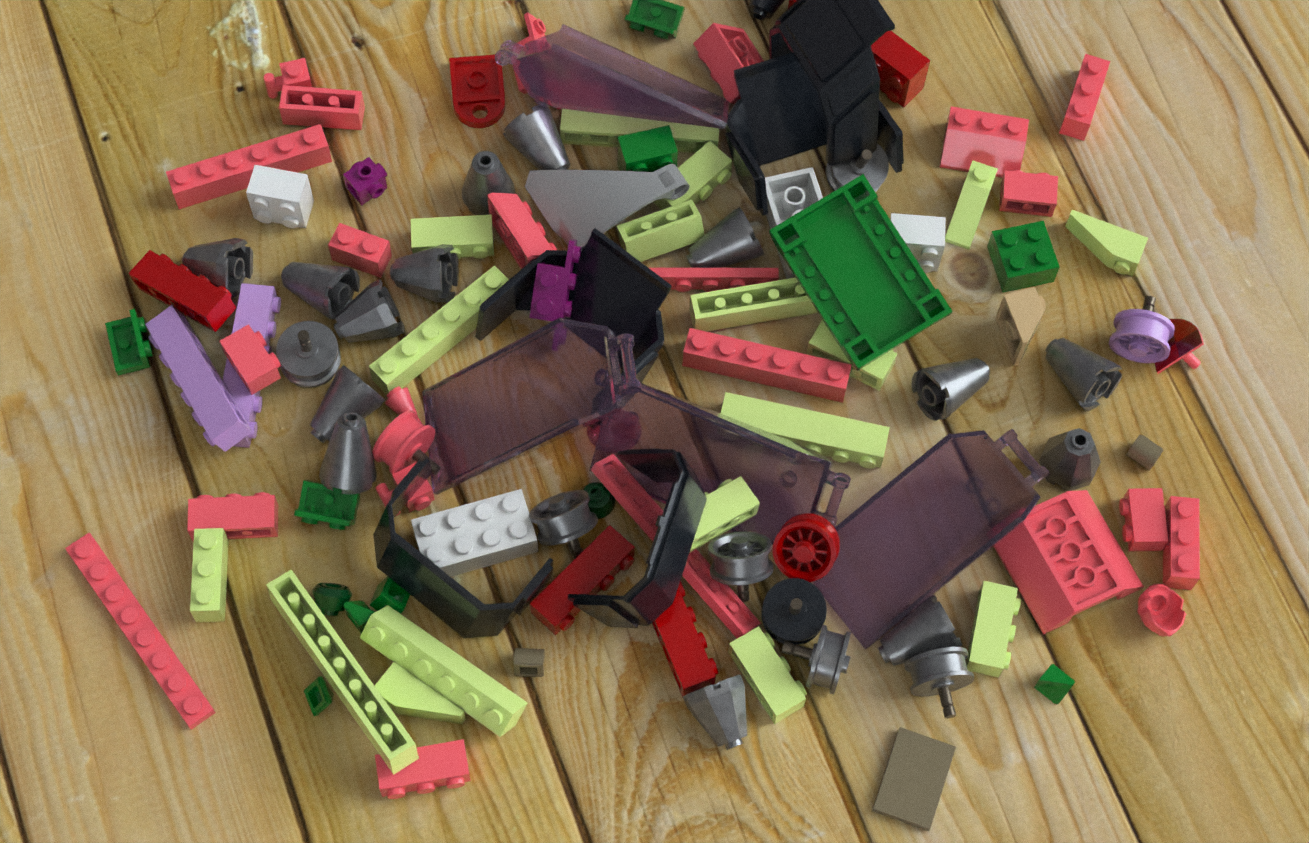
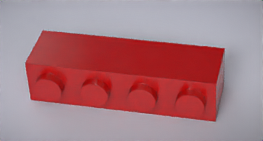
[128,250,236,332]
[530,525,635,636]
[652,581,719,697]

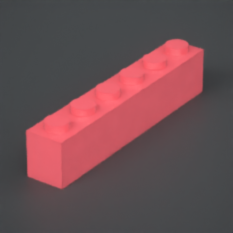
[166,124,332,209]
[682,328,852,403]

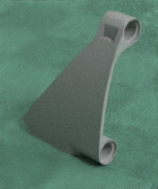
[525,164,690,251]

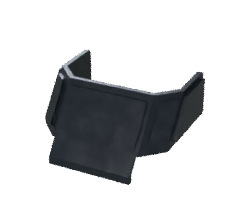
[769,0,895,165]
[724,53,904,216]
[475,228,672,429]

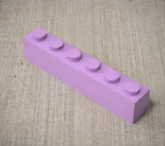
[223,283,281,448]
[145,305,252,452]

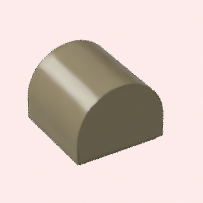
[1126,435,1163,471]
[514,648,545,677]

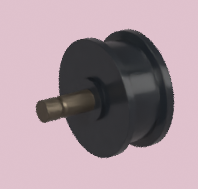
[761,578,827,645]

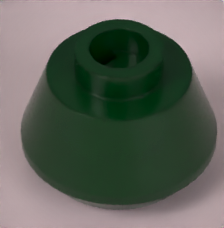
[581,482,615,519]
[312,583,352,616]

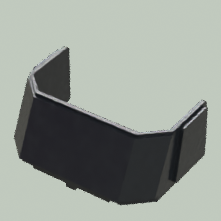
[567,448,707,628]
[373,458,554,638]

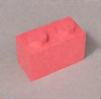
[999,170,1058,217]
[328,223,392,278]
[219,324,281,395]
[1119,488,1169,552]

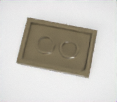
[872,727,956,831]

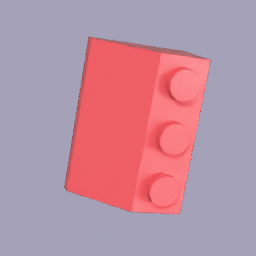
[693,23,764,104]
[940,106,1029,178]
[487,192,557,269]

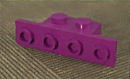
[529,239,581,350]

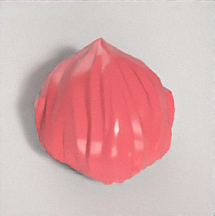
[1137,584,1187,637]

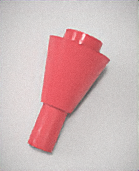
[385,386,422,423]

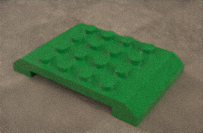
[769,174,953,371]

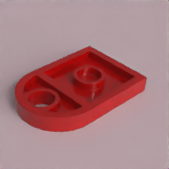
[449,54,506,128]

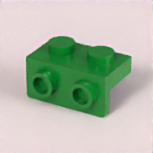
[624,0,685,40]
[105,309,153,376]
[294,480,360,530]

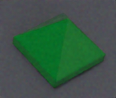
[304,676,334,716]

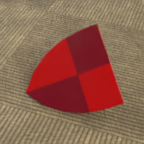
[1155,319,1204,374]

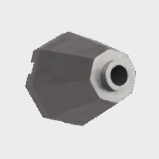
[182,238,253,298]
[390,244,459,303]
[334,279,404,343]
[1039,428,1101,491]
[683,674,747,750]

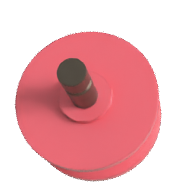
[372,410,441,476]

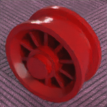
[772,513,840,582]

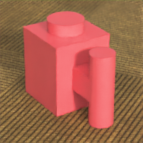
[264,58,312,99]
[375,462,435,516]

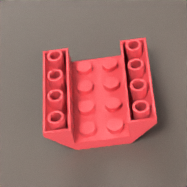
[988,490,1144,635]

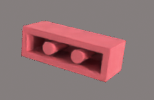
[1059,54,1110,141]
[279,85,365,130]
[187,492,278,541]
[1163,496,1200,590]
[375,739,471,799]

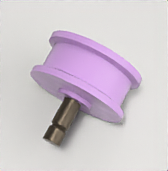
[1109,296,1175,363]

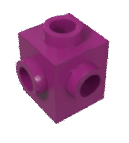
[343,157,387,206]

